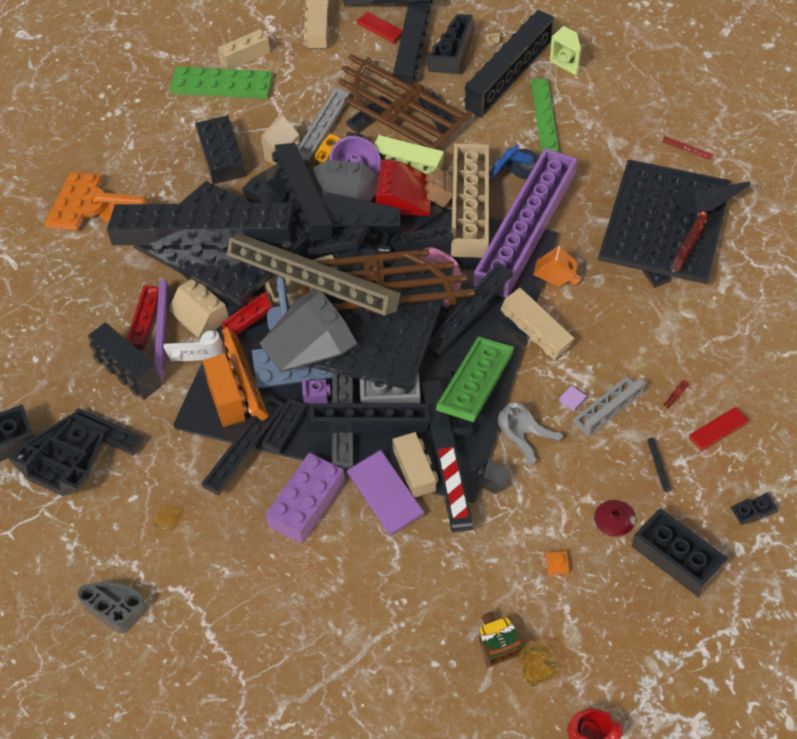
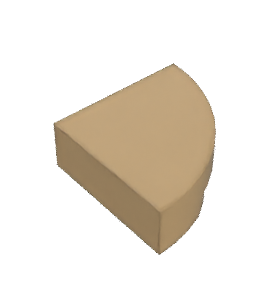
[484,33,501,50]

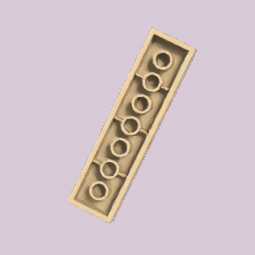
[451,143,489,258]

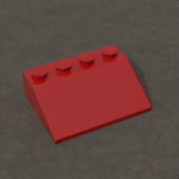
[376,159,431,216]

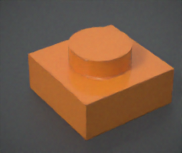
[545,551,569,575]

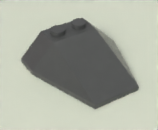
[309,160,379,211]
[260,289,357,373]

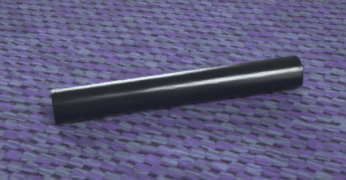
[647,438,671,492]

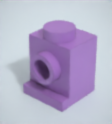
[302,379,331,406]

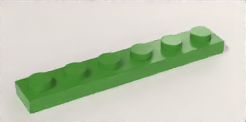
[531,78,559,154]

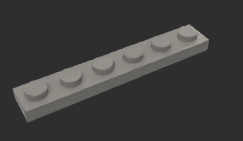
[298,88,350,165]

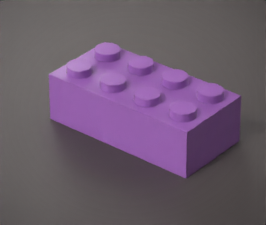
[265,453,345,544]

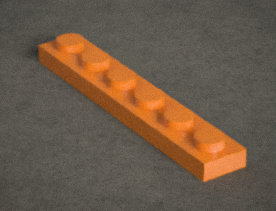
[221,327,269,421]

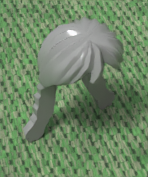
[498,402,563,464]

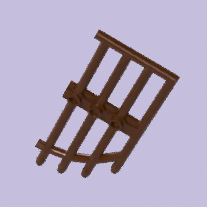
[339,54,472,150]
[302,249,475,313]

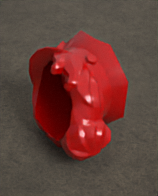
[567,708,623,739]

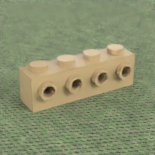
[304,0,329,48]
[501,288,574,360]

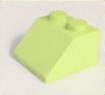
[550,26,581,75]

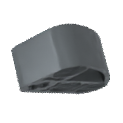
[78,582,146,634]

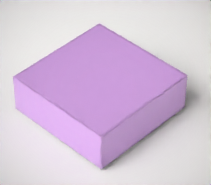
[559,386,587,412]

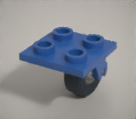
[489,144,539,184]

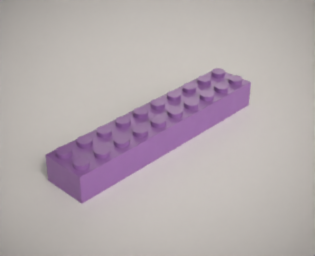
[474,148,577,298]

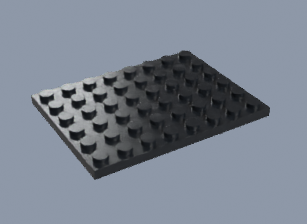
[598,159,731,284]
[133,181,310,306]
[306,247,454,391]

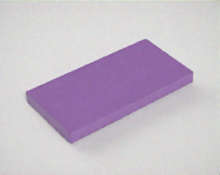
[347,450,424,536]

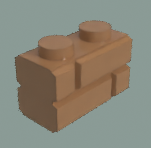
[425,168,453,207]

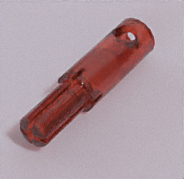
[664,380,689,409]

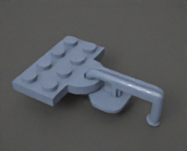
[252,276,332,389]

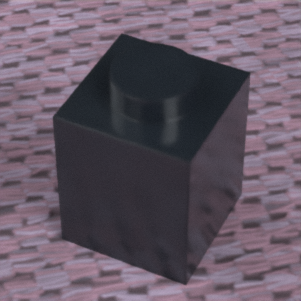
[474,460,509,494]

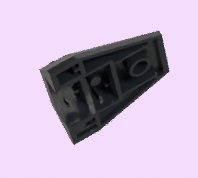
[9,413,107,496]

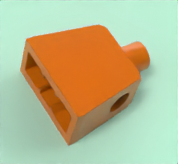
[533,246,581,286]

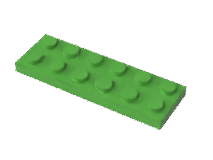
[170,66,273,99]
[436,337,514,422]

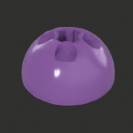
[329,136,381,174]

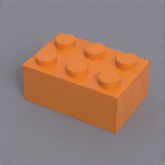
[202,353,247,427]

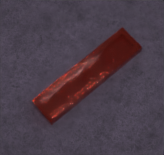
[672,211,707,272]

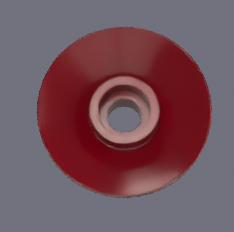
[594,500,636,537]

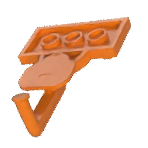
[44,172,148,230]

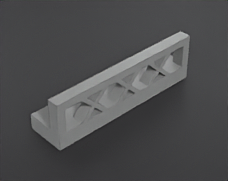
[572,377,645,437]

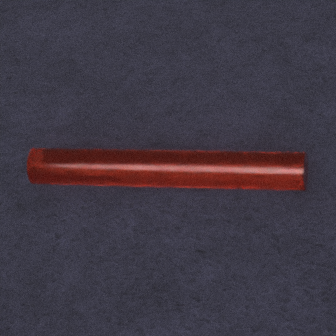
[662,136,713,160]

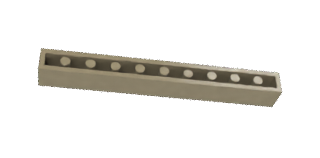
[227,235,400,315]

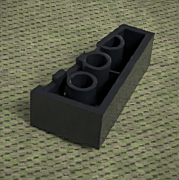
[426,14,475,74]

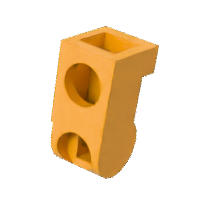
[314,133,341,164]

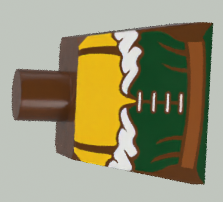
[478,612,526,668]

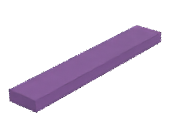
[154,279,169,381]

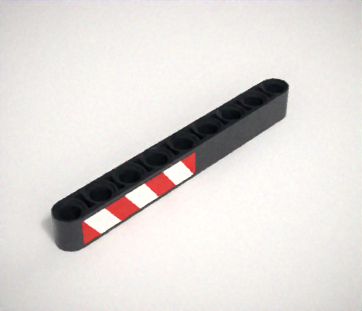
[420,378,473,533]

